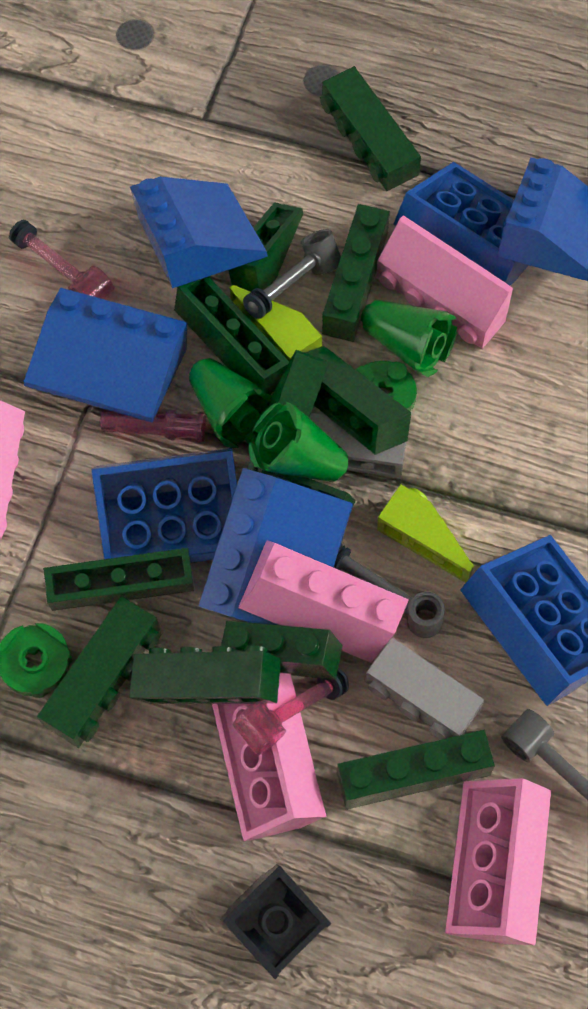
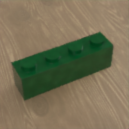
[320,66,421,191]
[322,204,390,342]
[174,276,289,394]
[291,346,411,455]
[43,548,194,611]
[37,596,161,748]
[129,645,281,704]
[337,729,495,810]

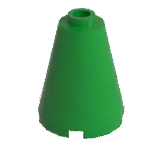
[361,300,457,377]
[188,358,272,449]
[249,402,348,482]

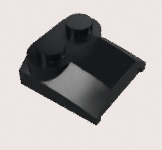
[220,864,332,979]

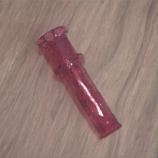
[100,410,206,442]

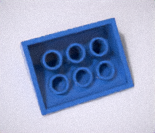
[497,158,588,281]
[393,162,529,285]
[130,176,268,289]
[24,288,187,422]
[91,448,237,563]
[199,468,353,625]
[460,535,588,706]

